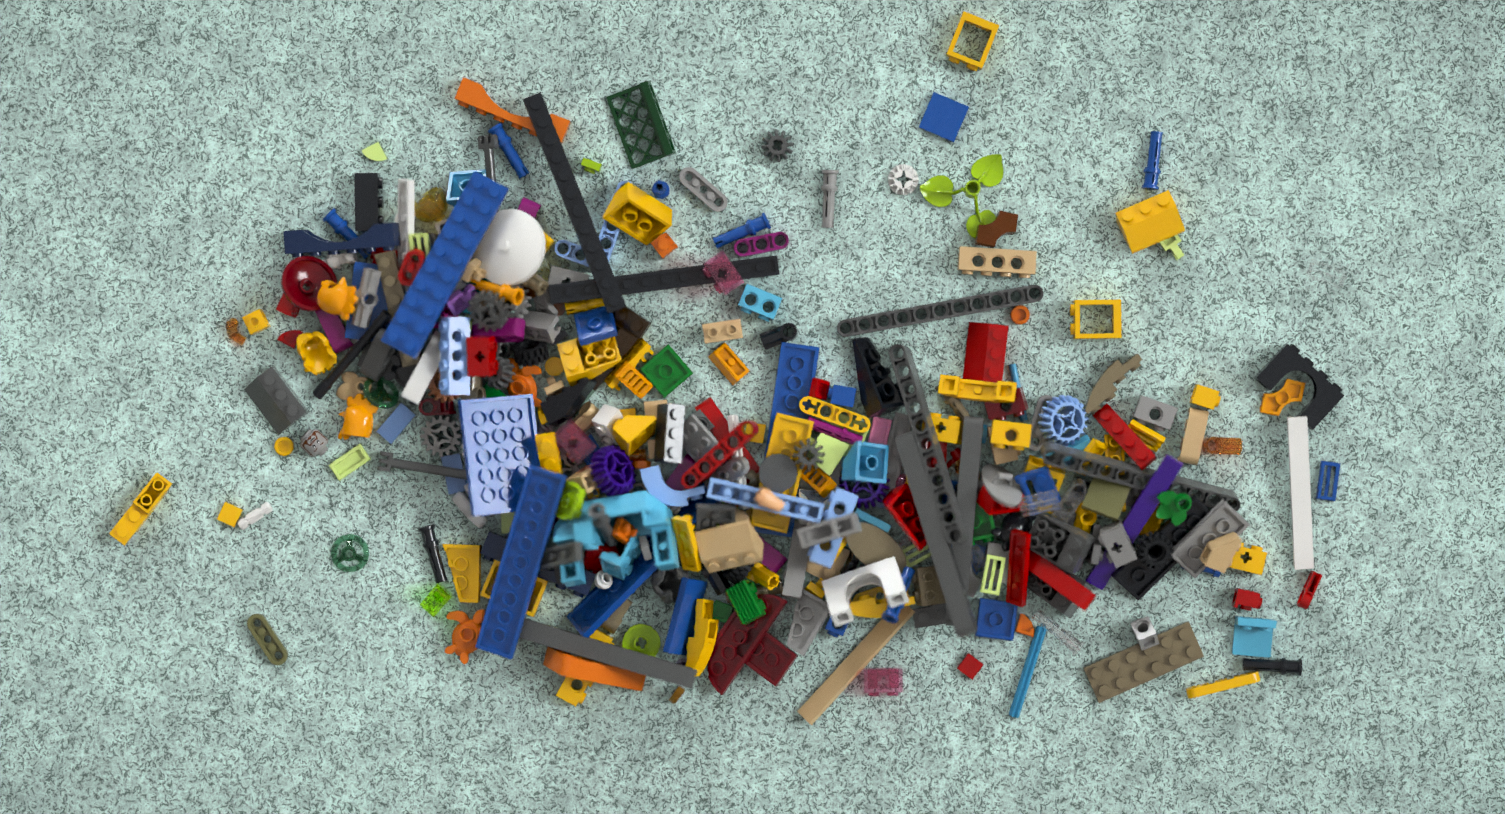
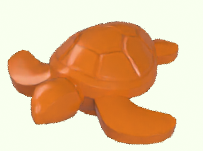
[499,358,542,407]
[445,609,486,664]

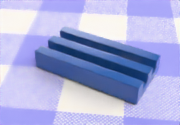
[1316,461,1340,501]

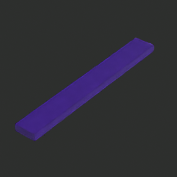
[1086,454,1183,590]

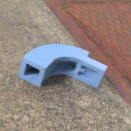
[640,465,706,507]

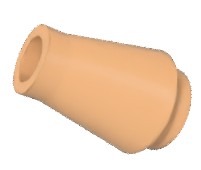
[754,487,785,513]

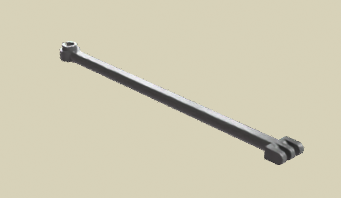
[478,134,513,357]
[377,451,598,501]

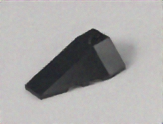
[852,337,905,418]

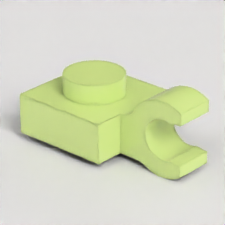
[1159,234,1184,261]

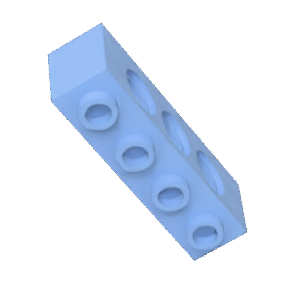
[439,317,470,395]
[807,488,859,569]

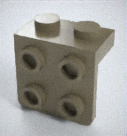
[911,566,946,606]

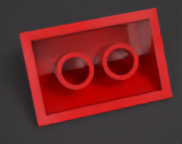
[963,322,1009,383]
[882,483,927,551]

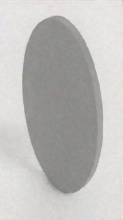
[981,463,1022,507]

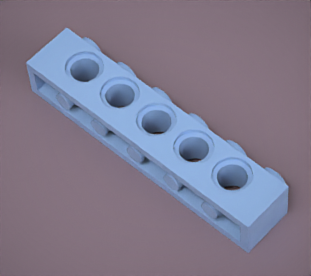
[706,477,824,523]

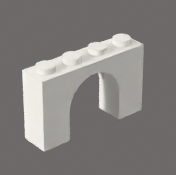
[822,556,909,627]

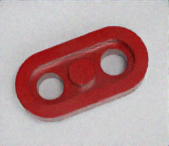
[398,249,425,286]

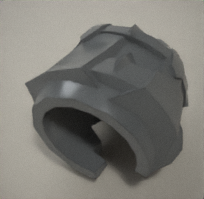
[651,566,690,604]

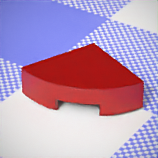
[277,330,303,349]

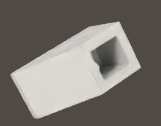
[591,404,623,448]

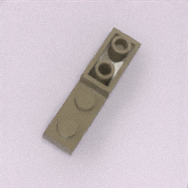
[1084,354,1143,414]

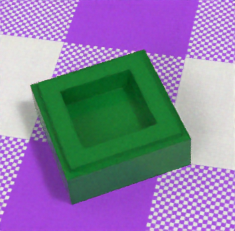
[713,599,733,623]

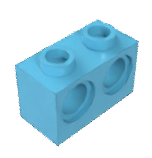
[738,284,782,322]
[573,520,605,551]

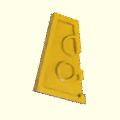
[442,544,481,603]

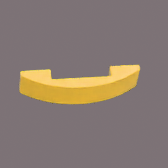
[938,374,1017,403]

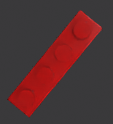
[1093,403,1157,471]
[1006,529,1031,607]

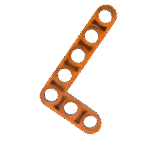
[543,646,646,691]

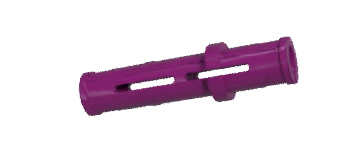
[807,416,863,445]

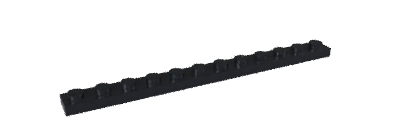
[523,92,626,314]
[548,255,780,304]

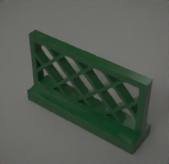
[606,81,676,169]

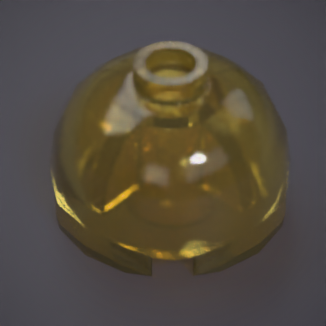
[414,187,448,223]

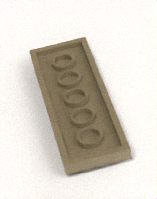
[1083,621,1204,703]

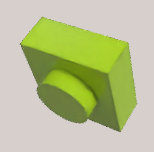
[581,157,602,174]

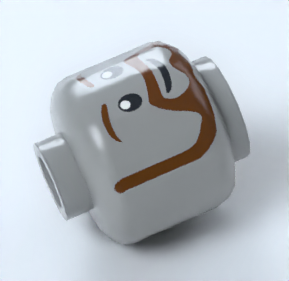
[299,429,328,457]

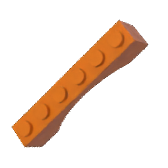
[455,77,571,143]

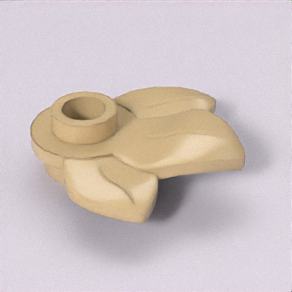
[336,371,372,400]

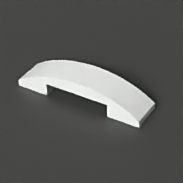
[401,331,440,405]

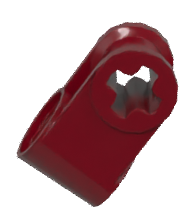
[419,398,457,416]

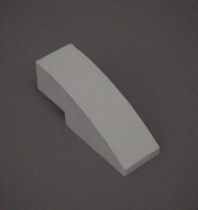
[797,513,862,549]

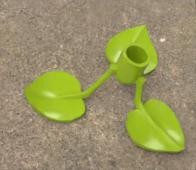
[920,154,1004,239]

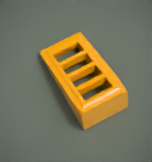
[614,361,653,399]
[800,458,837,498]

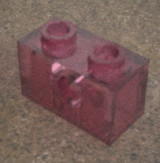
[702,250,744,296]
[555,418,597,464]
[863,668,903,696]

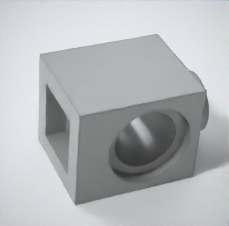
[1130,616,1159,651]

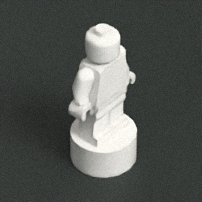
[322,250,358,269]

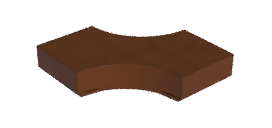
[975,211,1018,248]

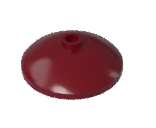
[281,256,337,312]

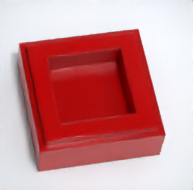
[809,378,830,400]
[957,653,984,680]

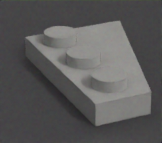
[787,589,830,656]

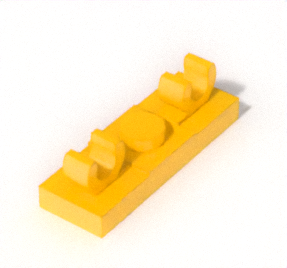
[604,338,654,391]
[671,515,702,572]

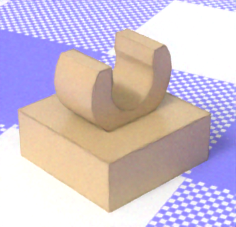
[462,258,487,283]
[544,376,565,397]

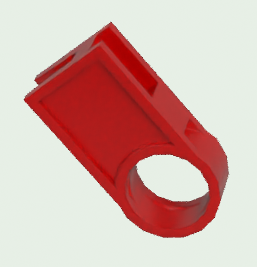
[1297,571,1322,610]

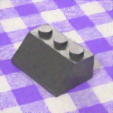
[244,366,309,435]

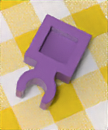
[446,284,479,317]

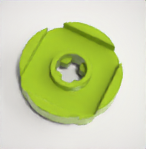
[556,481,586,520]
[622,624,661,657]

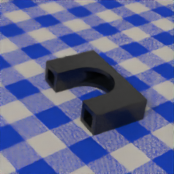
[1254,344,1344,430]

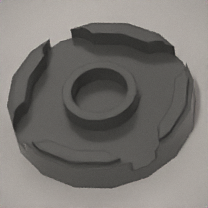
[759,453,797,492]

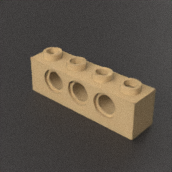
[957,246,1037,278]

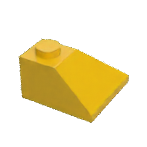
[612,415,656,457]

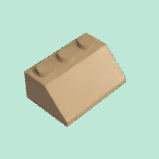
[695,520,764,573]

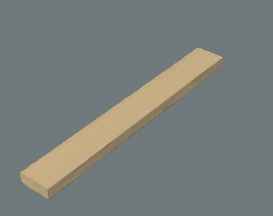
[797,606,915,725]

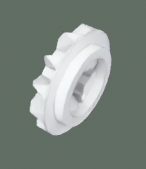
[888,164,919,195]

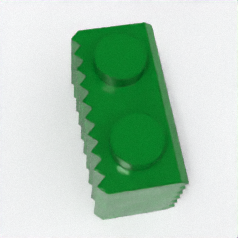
[725,580,766,625]

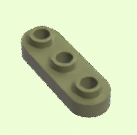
[247,614,288,665]

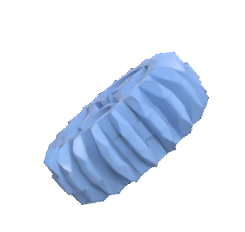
[1038,395,1089,446]

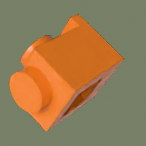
[651,233,678,259]

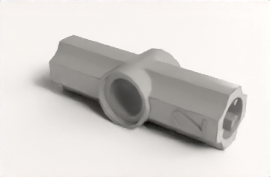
[351,268,381,328]

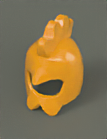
[317,277,358,320]
[338,393,378,440]

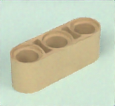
[1178,407,1209,466]

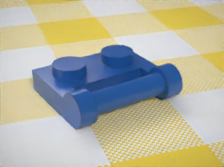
[1014,466,1061,512]

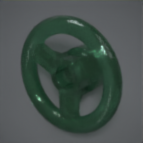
[363,377,399,409]
[331,534,369,572]

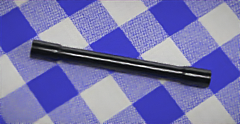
[313,310,392,399]

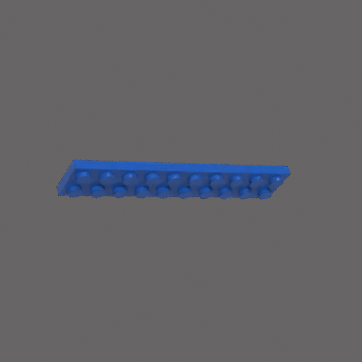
[381,171,509,359]
[754,342,820,537]
[475,464,567,659]
[566,483,722,638]

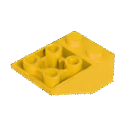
[557,336,622,386]

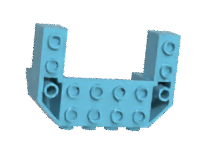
[553,491,680,587]

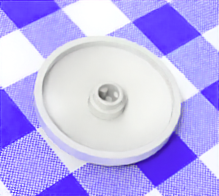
[473,209,546,286]

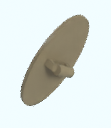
[846,522,906,573]

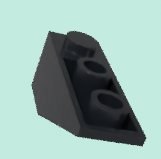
[540,377,597,426]

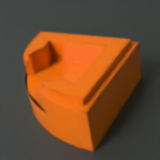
[1015,613,1034,637]

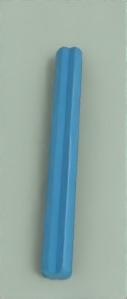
[1009,626,1047,718]

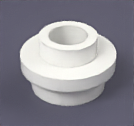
[594,570,613,589]

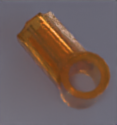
[1202,437,1242,455]

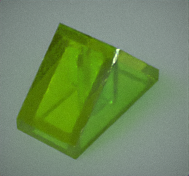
[420,583,454,617]

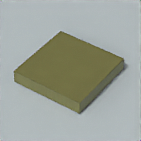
[1081,477,1131,522]

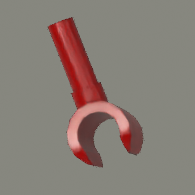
[946,448,961,469]

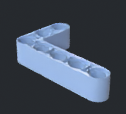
[554,181,632,267]

